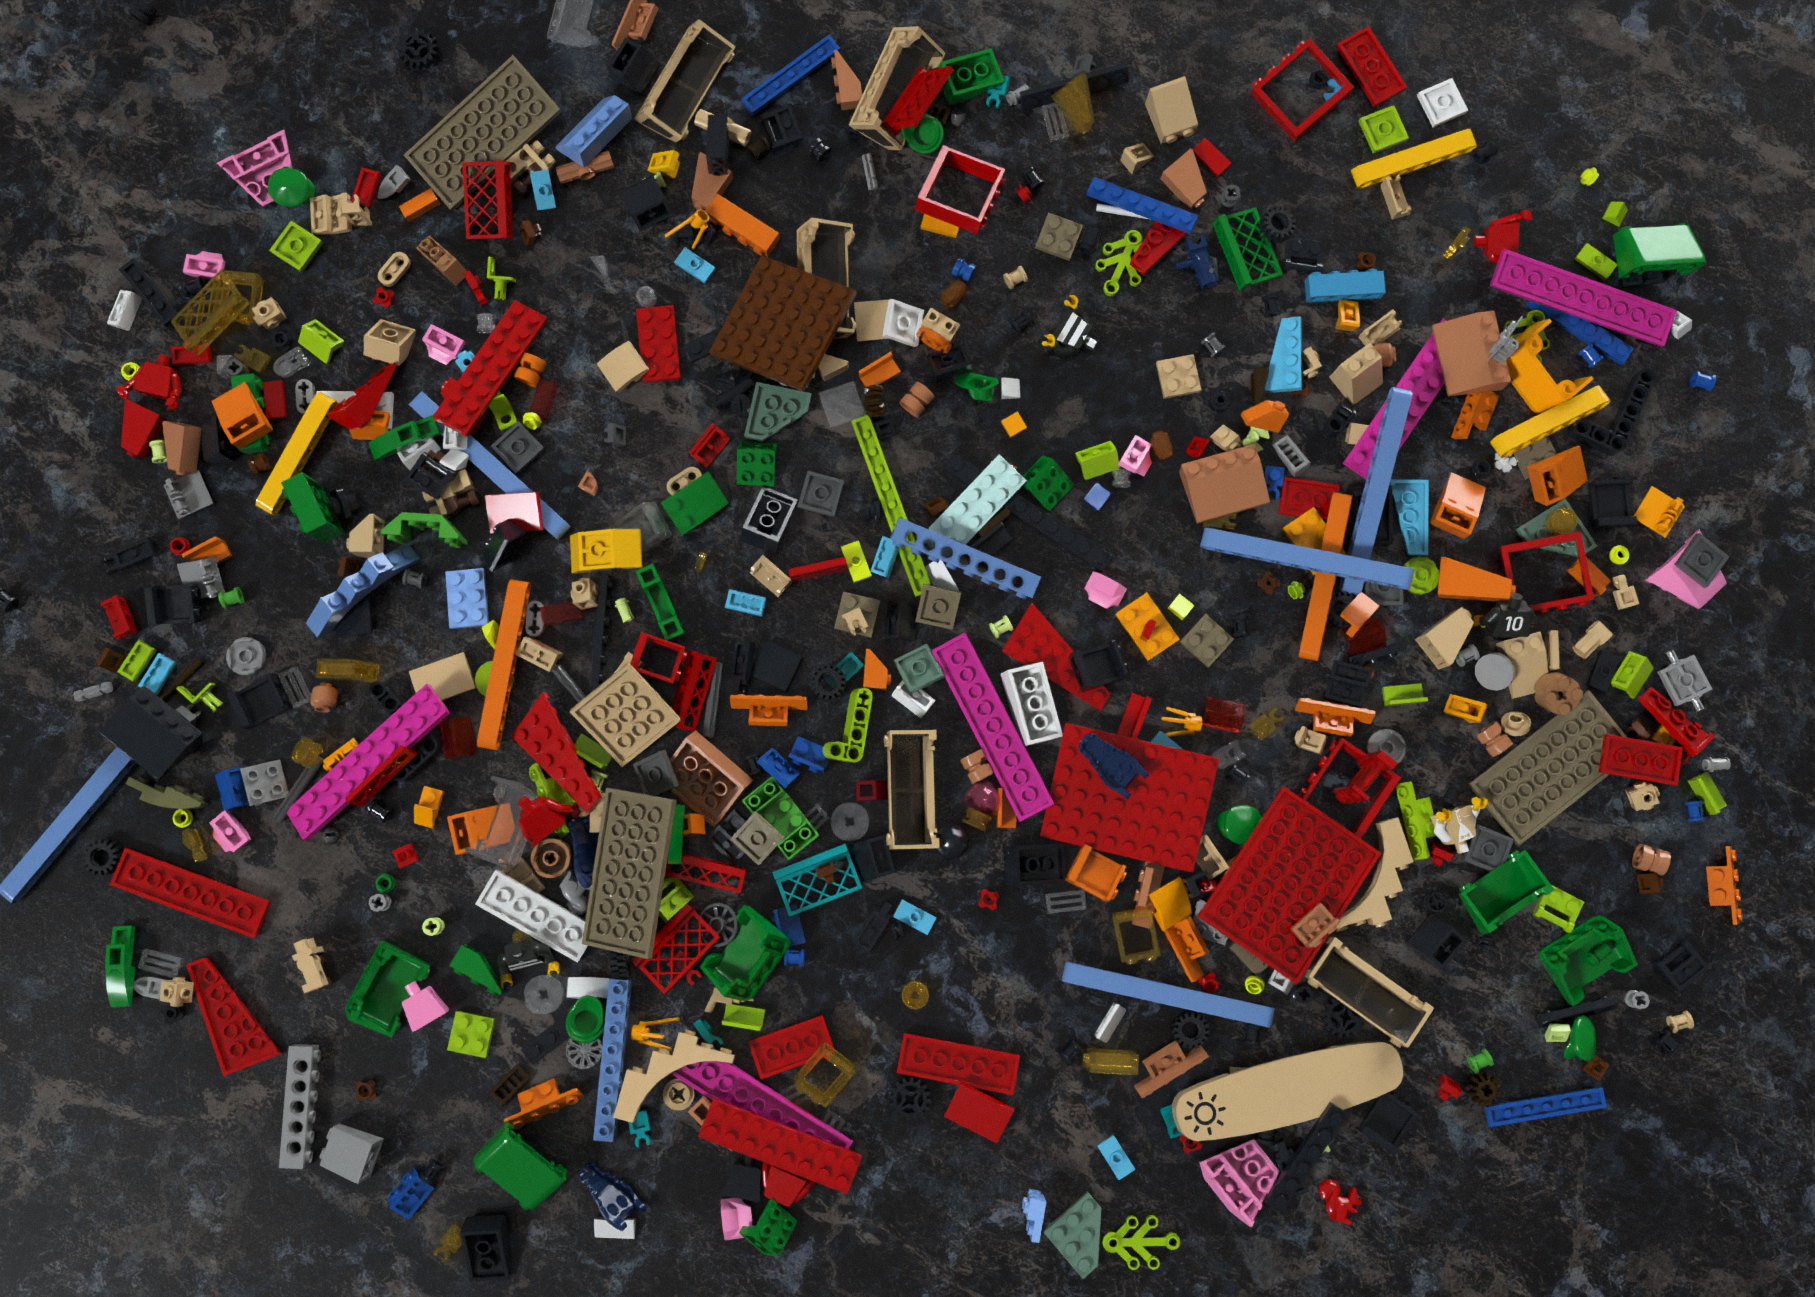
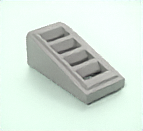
[1272,435,1311,478]

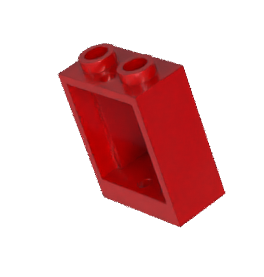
[630,632,688,685]

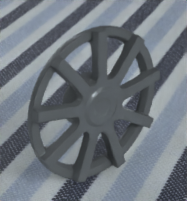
[697,903,739,947]

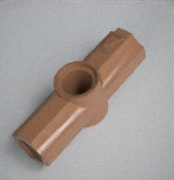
[555,151,614,184]

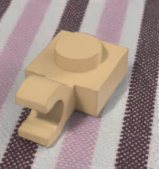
[1612,575,1639,610]

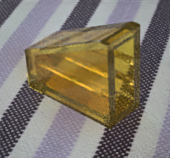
[1051,73,1095,134]
[315,658,380,683]

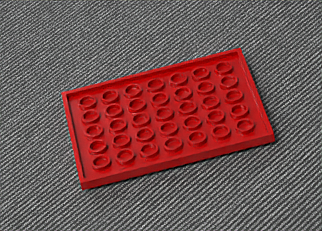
[1040,723,1219,873]
[1197,786,1381,985]

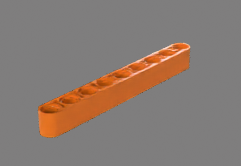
[1299,492,1353,661]
[477,579,531,750]

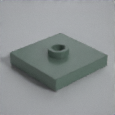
[893,644,945,695]

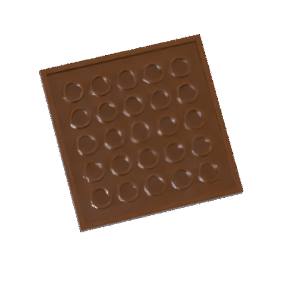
[709,255,857,392]

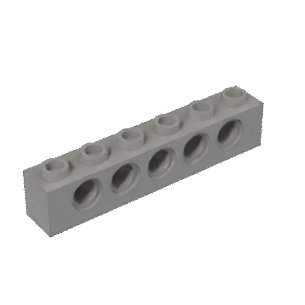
[279,1044,321,1169]

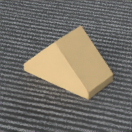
[1121,143,1155,174]
[817,354,849,382]

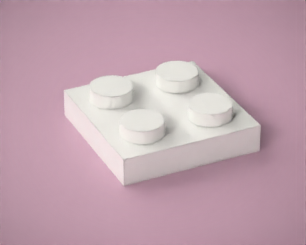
[1417,78,1468,127]
[882,299,924,347]

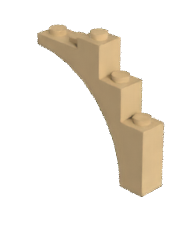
[1336,817,1413,932]
[613,1029,736,1123]

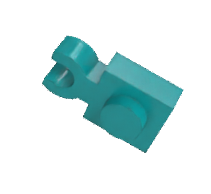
[986,75,1010,109]
[628,1109,651,1148]

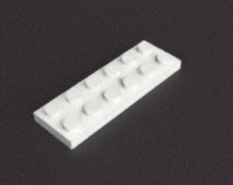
[475,869,588,963]

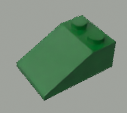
[938,48,1005,106]
[660,471,729,535]

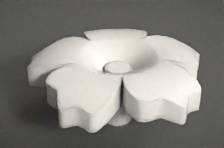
[1494,453,1518,473]

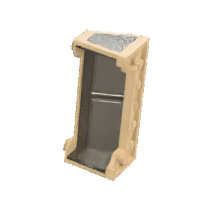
[634,19,736,142]
[849,26,945,150]
[797,217,856,338]
[884,730,939,849]
[1304,937,1434,1048]

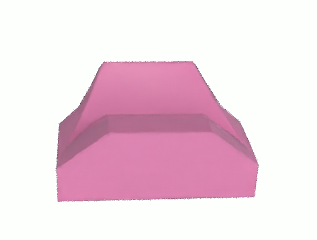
[183,251,225,281]
[422,324,466,365]
[1118,435,1152,476]
[1084,571,1127,609]
[210,810,251,853]
[721,1197,753,1240]

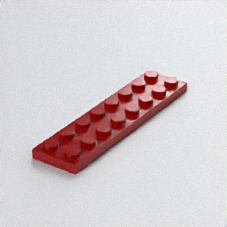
[433,300,548,437]
[110,848,271,938]
[698,1097,862,1194]

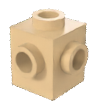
[252,297,287,330]
[571,578,599,610]
[1625,781,1660,811]
[159,977,194,1007]

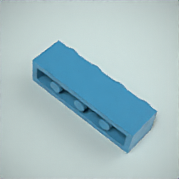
[1304,269,1386,303]

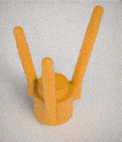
[665,209,709,250]
[1161,707,1202,737]
[631,1017,680,1051]

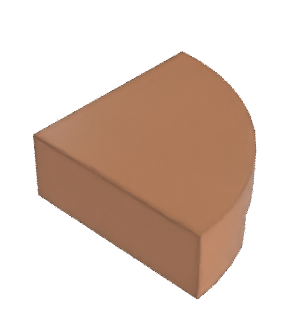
[578,470,598,496]

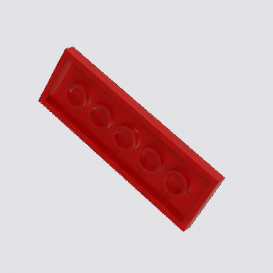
[897,1033,1020,1095]

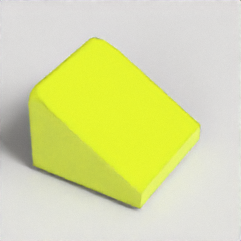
[1167,593,1194,620]
[482,620,499,649]

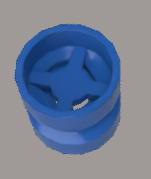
[951,257,977,282]

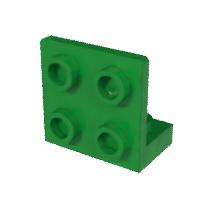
[737,441,777,487]
[1021,455,1074,511]
[739,1200,797,1257]

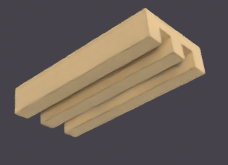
[1544,630,1560,671]

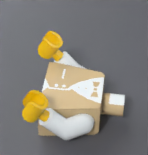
[1430,796,1488,854]

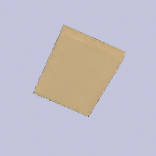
[409,652,477,701]

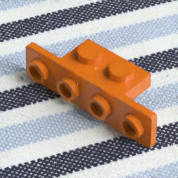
[1451,391,1499,439]
[730,694,808,726]
[1295,698,1376,737]
[1706,846,1743,925]
[1156,911,1209,983]
[504,1078,584,1130]

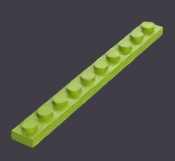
[851,415,931,597]

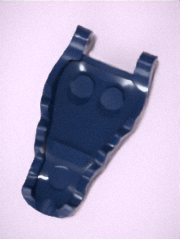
[1078,733,1149,799]
[568,818,598,888]
[578,1162,646,1231]

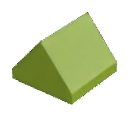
[1602,202,1628,227]

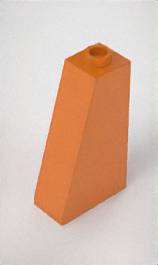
[1438,557,1516,601]

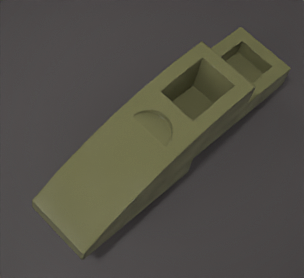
[126,775,209,809]

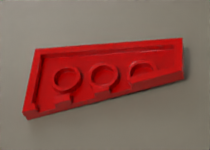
[1130,202,1188,276]
[1637,687,1715,757]

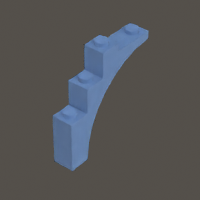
[306,544,420,638]

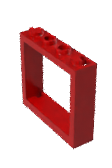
[1251,38,1354,143]
[915,145,1006,234]
[1499,531,1594,614]
[1297,738,1401,839]

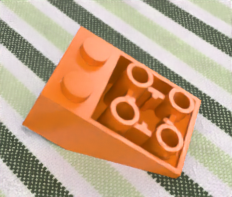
[212,382,273,449]
[1527,445,1588,506]
[1429,472,1486,539]
[447,803,518,855]

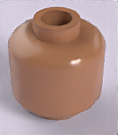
[1373,343,1396,368]
[310,683,338,713]

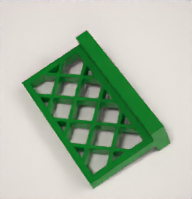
[1213,207,1283,291]

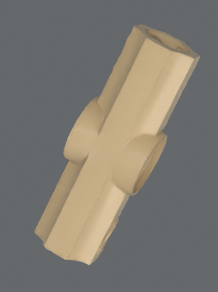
[694,109,752,146]

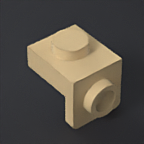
[1302,347,1322,379]
[1210,424,1242,452]
[1295,726,1328,755]

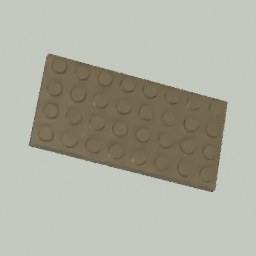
[404,55,562,211]
[1468,690,1628,846]
[582,788,676,959]

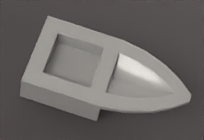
[378,165,411,199]
[133,977,166,999]

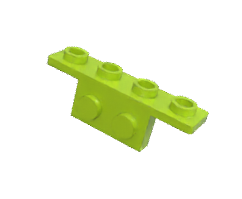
[529,763,576,838]
[1395,781,1436,860]

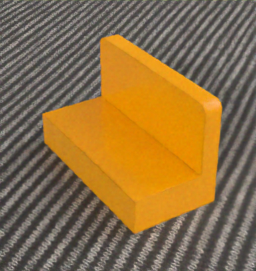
[921,214,959,238]

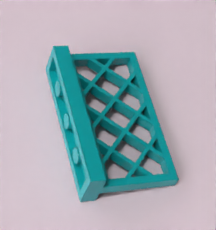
[772,844,863,917]

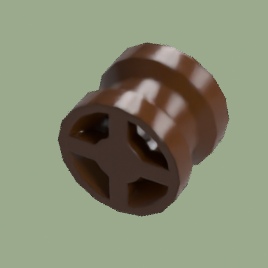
[247,452,271,475]

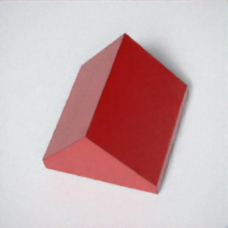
[1186,436,1209,459]

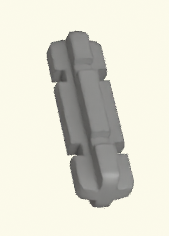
[862,153,878,190]
[73,681,114,702]

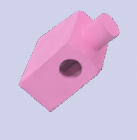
[402,981,450,1032]

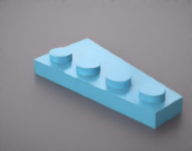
[1264,316,1302,393]
[1389,479,1429,556]

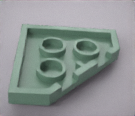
[744,382,812,441]
[1516,499,1597,557]
[1043,1191,1101,1279]

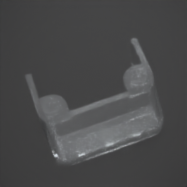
[547,0,598,49]
[465,776,539,869]

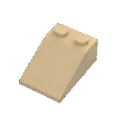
[1496,632,1548,699]

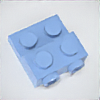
[1022,1189,1046,1243]

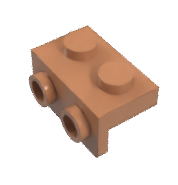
[1290,902,1340,948]

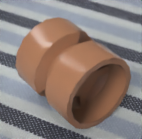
[899,382,935,418]
[1475,721,1513,757]
[960,749,994,784]
[1632,844,1671,876]

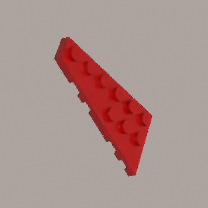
[1002,602,1111,711]
[511,692,602,813]
[186,957,282,1076]

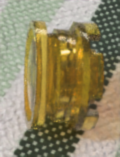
[1545,507,1578,536]
[292,738,323,768]
[962,807,992,832]
[901,981,929,1009]

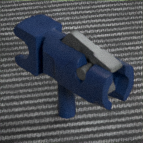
[1175,234,1219,289]

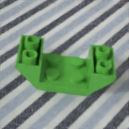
[381,512,468,548]
[742,776,820,860]

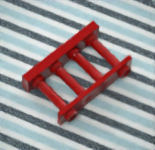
[1333,751,1398,804]

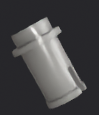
[1006,84,1029,105]
[1702,757,1731,773]

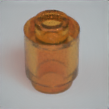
[940,279,968,307]
[1150,430,1174,460]

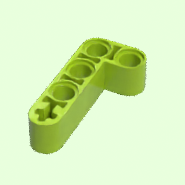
[822,688,873,762]

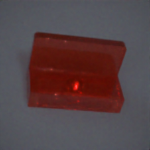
[529,379,559,421]
[539,601,583,627]
[1341,617,1386,656]
[1202,697,1244,733]
[440,717,475,760]

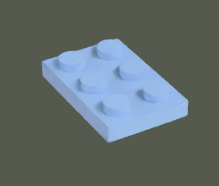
[445,568,489,629]

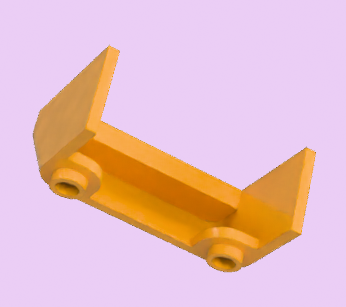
[1506,319,1594,413]

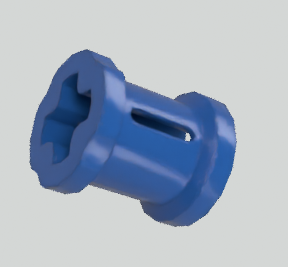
[1578,343,1604,368]
[1690,371,1716,392]
[1685,800,1707,822]
[784,949,805,967]

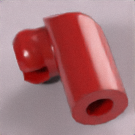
[1198,879,1218,892]

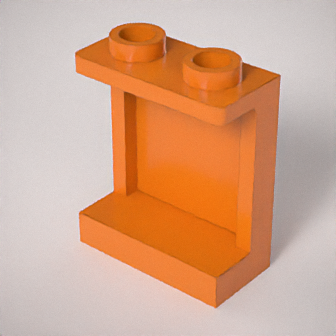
[1065,844,1127,902]

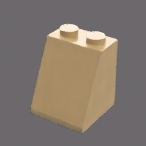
[1145,76,1198,144]
[1330,343,1383,406]
[1415,607,1474,670]

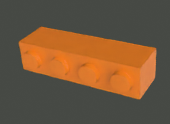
[705,194,780,257]

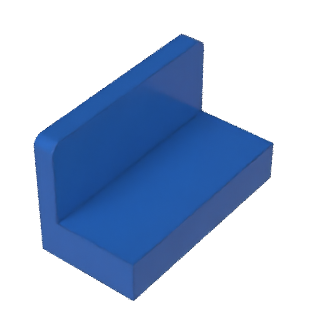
[215,766,249,811]

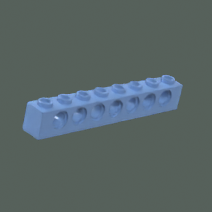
[890,517,1041,600]
[593,977,632,1142]

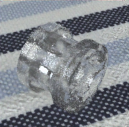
[636,286,657,308]
[476,313,496,334]
[1112,469,1131,488]

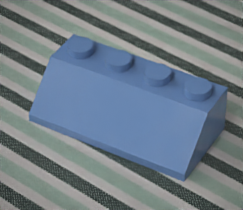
[555,95,632,167]

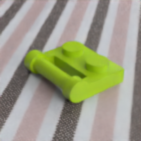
[659,871,694,922]
[1533,885,1584,933]

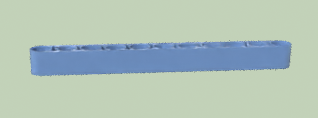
[1339,386,1412,596]
[408,391,571,540]
[1200,528,1415,590]
[0,747,136,904]
[1062,962,1275,1028]

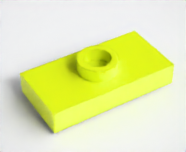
[841,540,872,583]

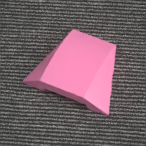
[217,130,292,207]
[1645,529,1727,609]
[1199,1139,1279,1227]

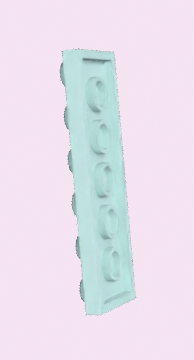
[925,454,1027,558]

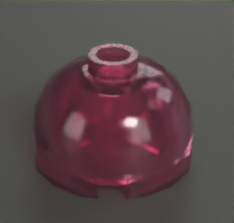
[961,781,1000,816]

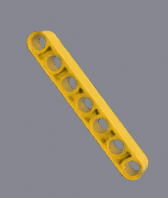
[1351,129,1477,189]
[1490,385,1611,458]
[256,392,338,515]

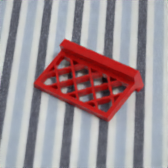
[882,66,954,136]
[462,160,513,239]
[631,904,721,995]

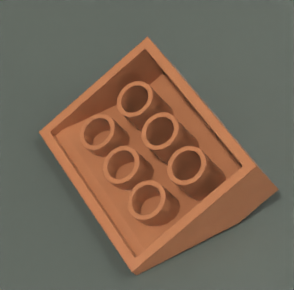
[1432,311,1511,396]
[1179,444,1270,524]
[670,731,754,828]

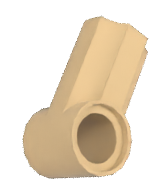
[1572,620,1613,659]

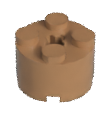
[1534,672,1583,715]
[531,839,574,878]

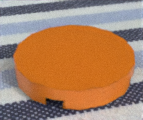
[916,327,952,353]

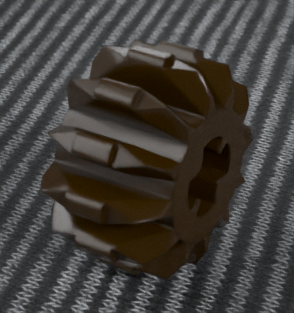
[864,385,886,417]
[1466,1072,1502,1107]

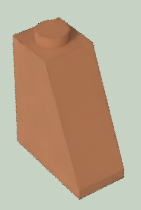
[1160,148,1207,211]
[691,152,733,211]
[162,421,202,476]

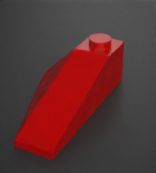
[327,362,397,430]

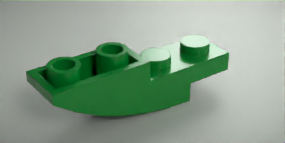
[369,415,442,461]
[105,926,135,1008]

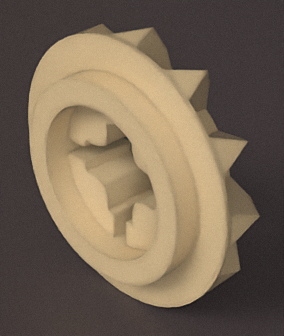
[663,1078,694,1110]

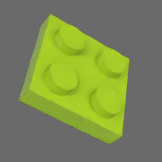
[1359,105,1409,154]
[269,221,323,272]
[447,1011,496,1058]

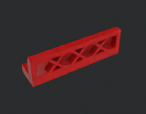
[671,650,717,731]
[1116,693,1152,739]
[345,745,417,807]
[665,853,748,893]

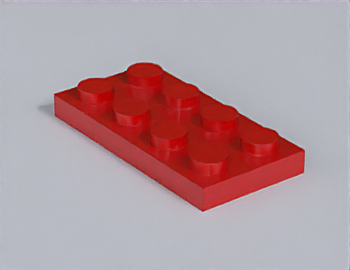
[1336,26,1407,107]
[636,305,681,383]
[1598,734,1683,786]
[748,1015,836,1079]

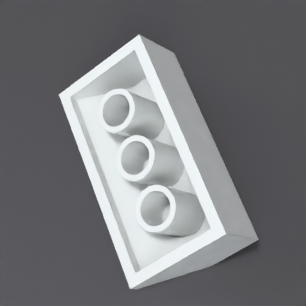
[1000,662,1063,747]

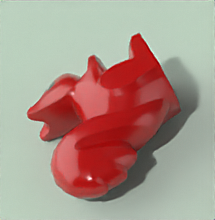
[1319,1179,1362,1225]

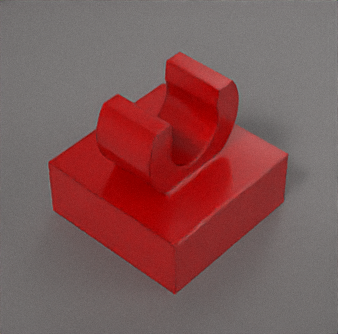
[1430,841,1454,866]
[393,843,419,869]
[1438,1074,1462,1101]

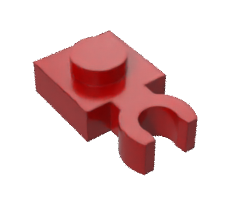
[464,271,488,306]
[667,950,702,985]

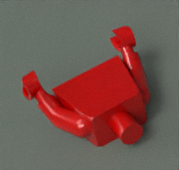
[1473,210,1532,264]
[117,354,182,410]
[517,796,581,847]
[761,1162,816,1207]

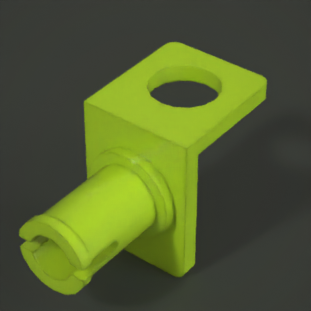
[487,257,516,300]
[489,390,517,430]
[176,682,223,712]

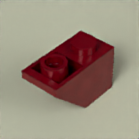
[856,780,896,802]

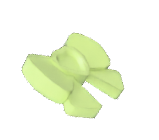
[1241,427,1269,452]

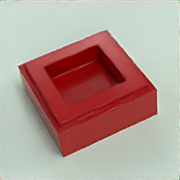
[1140,619,1156,642]

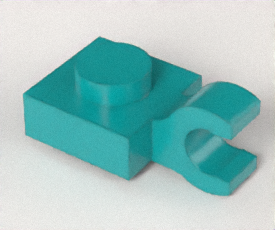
[693,1017,724,1049]

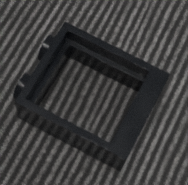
[706,115,729,176]

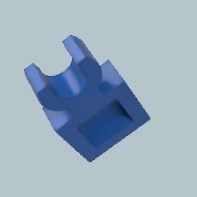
[1264,466,1285,500]

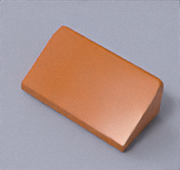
[399,188,441,222]

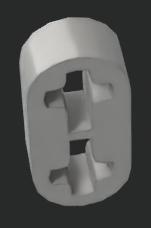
[295,379,316,415]
[525,601,546,638]

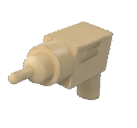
[704,987,754,1013]

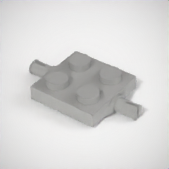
[1657,649,1712,712]

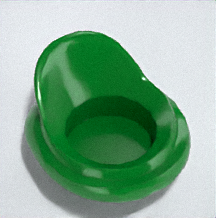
[901,113,944,154]
[268,168,315,207]
[1216,805,1261,844]
[565,995,606,1044]
[1564,1015,1596,1062]

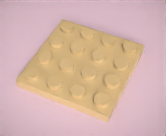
[570,662,681,767]

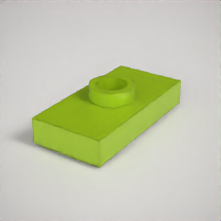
[1574,243,1617,281]
[117,639,157,682]

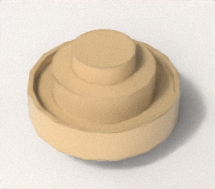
[1501,711,1531,736]

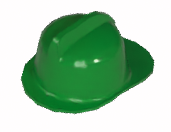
[955,373,999,401]

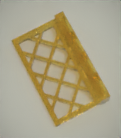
[171,269,250,355]

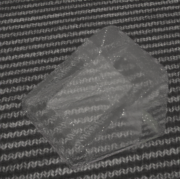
[590,255,609,280]
[217,355,236,379]

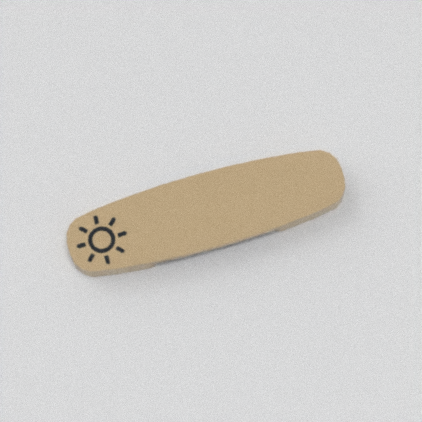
[1172,1040,1403,1141]

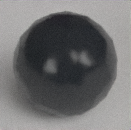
[936,824,970,858]

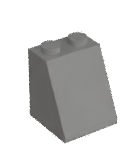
[320,1124,384,1184]

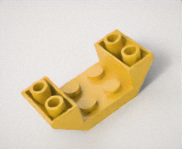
[570,529,642,574]

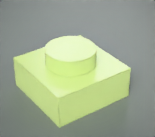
[1544,1023,1571,1042]

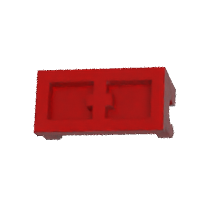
[689,423,730,469]
[100,595,138,641]

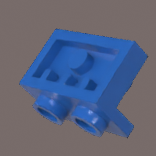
[788,736,834,774]
[757,748,800,788]
[771,904,806,947]
[388,1168,434,1220]

